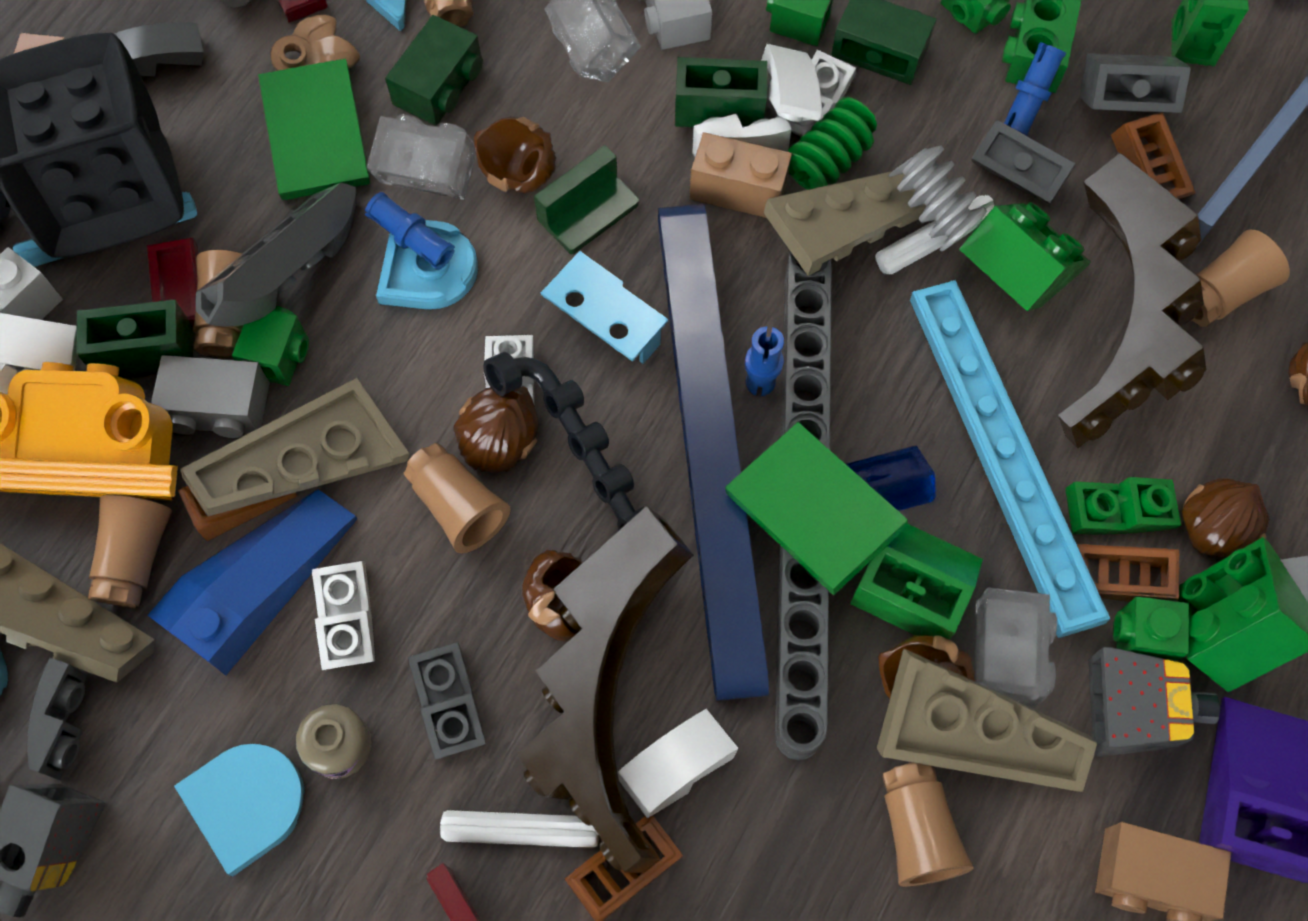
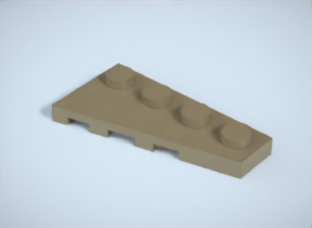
[764,172,926,276]
[181,378,409,517]
[0,543,155,683]
[877,649,1097,792]

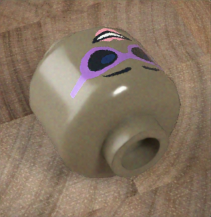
[296,704,372,779]

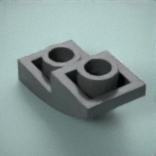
[114,22,203,76]
[408,641,486,760]
[27,658,88,780]

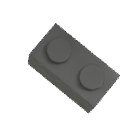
[1080,53,1191,113]

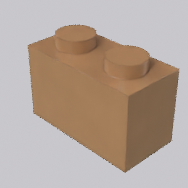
[690,132,792,218]
[1095,822,1231,921]

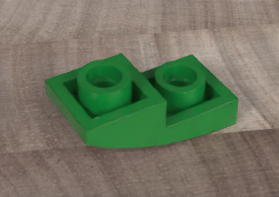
[1065,477,1181,535]

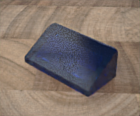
[846,445,936,511]

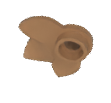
[271,15,360,71]

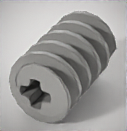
[888,145,987,252]

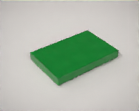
[258,58,371,201]
[725,422,908,596]

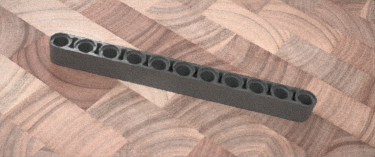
[775,251,831,760]

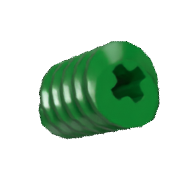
[788,97,877,190]

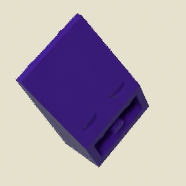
[1199,697,1308,883]

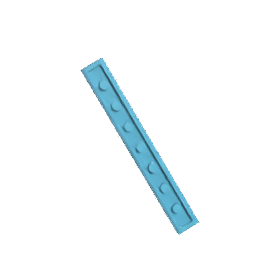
[910,280,1110,638]

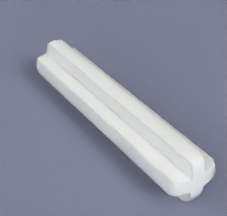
[875,195,995,274]
[440,810,599,848]

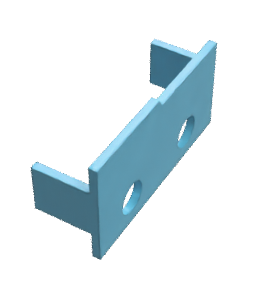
[541,251,668,364]

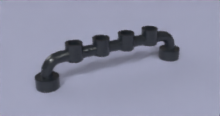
[483,352,646,530]

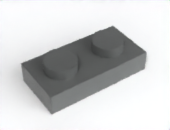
[972,119,1076,206]

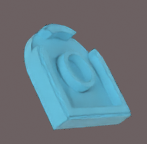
[376,220,478,309]
[174,744,305,877]

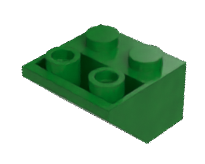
[959,203,1091,311]
[850,524,983,640]
[1178,537,1308,692]

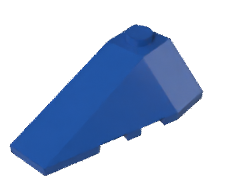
[147,489,357,676]

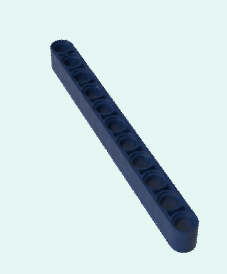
[658,204,769,701]

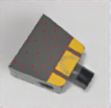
[1088,647,1220,756]
[0,784,106,917]

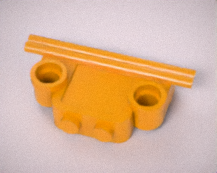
[0,362,178,501]

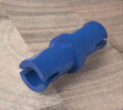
[1004,42,1066,136]
[365,192,455,270]
[745,326,784,396]

